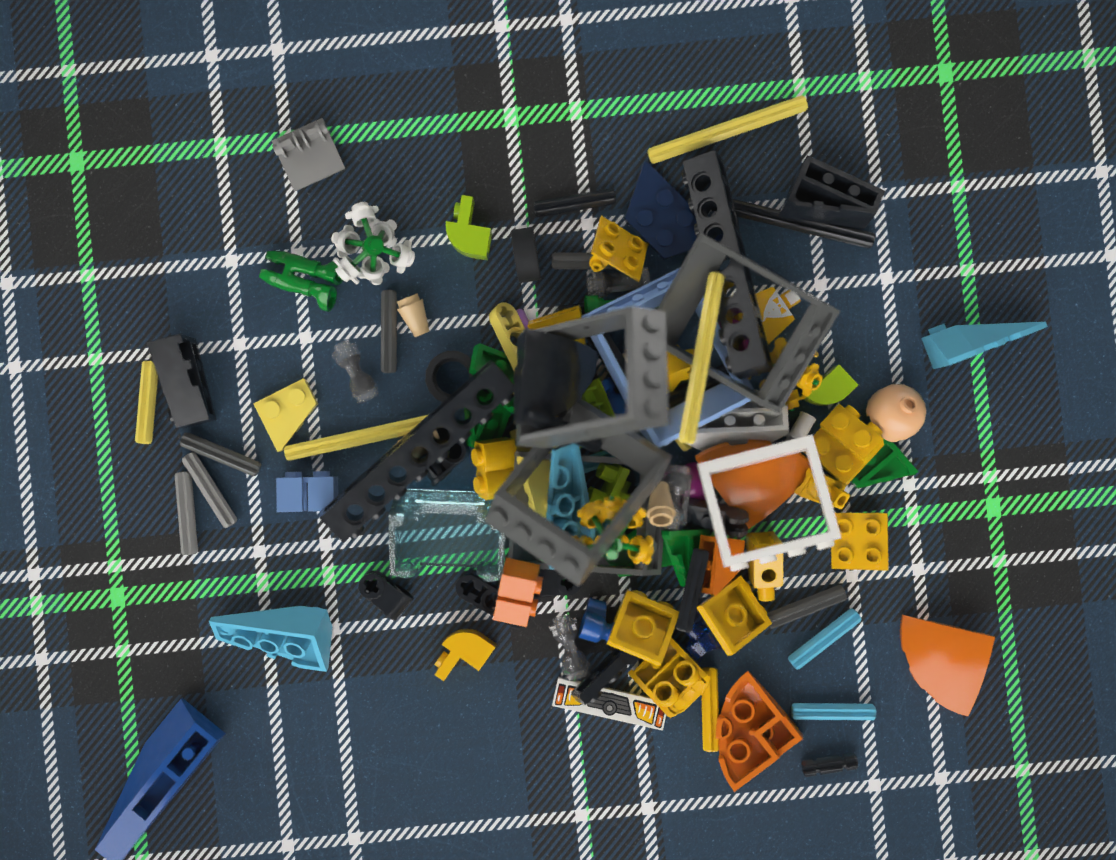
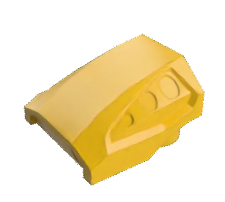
[628,637,711,718]

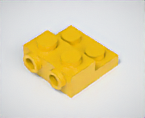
[804,404,884,486]
[696,576,772,656]
[606,590,679,666]

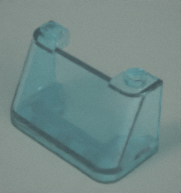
[389,489,506,582]

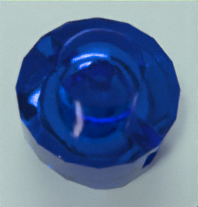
[685,621,723,665]

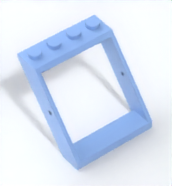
[581,267,754,448]

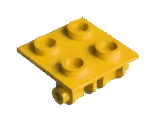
[589,216,648,282]
[831,512,889,571]

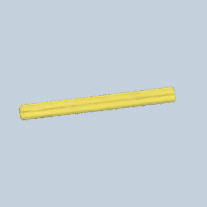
[647,95,808,164]
[679,272,725,444]
[284,415,442,461]

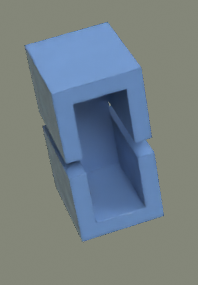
[276,471,338,512]

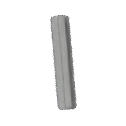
[182,452,237,528]
[175,471,198,555]

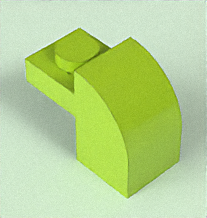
[446,195,492,260]
[802,364,858,406]

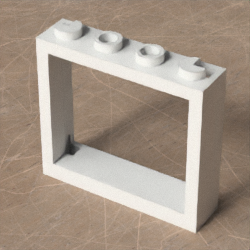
[697,435,841,572]

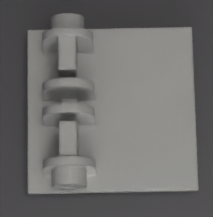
[272,118,345,192]

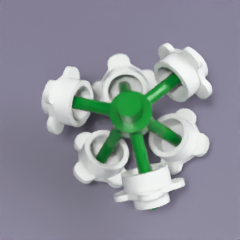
[331,202,415,285]

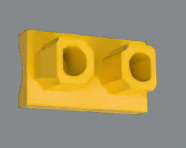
[794,468,850,509]

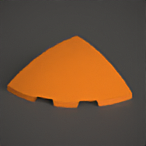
[695,439,810,529]
[900,615,995,716]
[716,671,804,792]

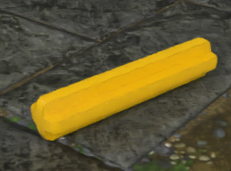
[701,667,719,752]

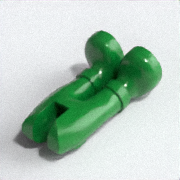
[259,251,343,312]

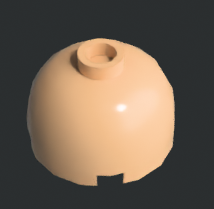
[866,384,926,442]

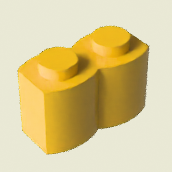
[471,437,517,500]

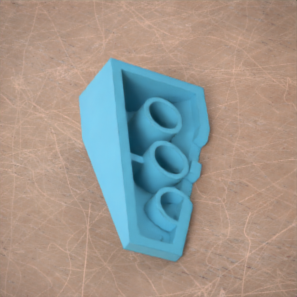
[921,322,1048,369]
[546,443,596,570]
[209,606,333,672]

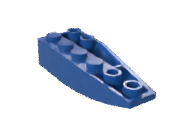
[95,698,226,860]

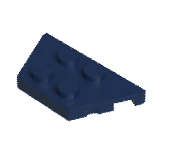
[624,161,723,260]

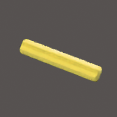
[135,361,158,444]

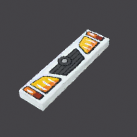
[552,677,666,731]

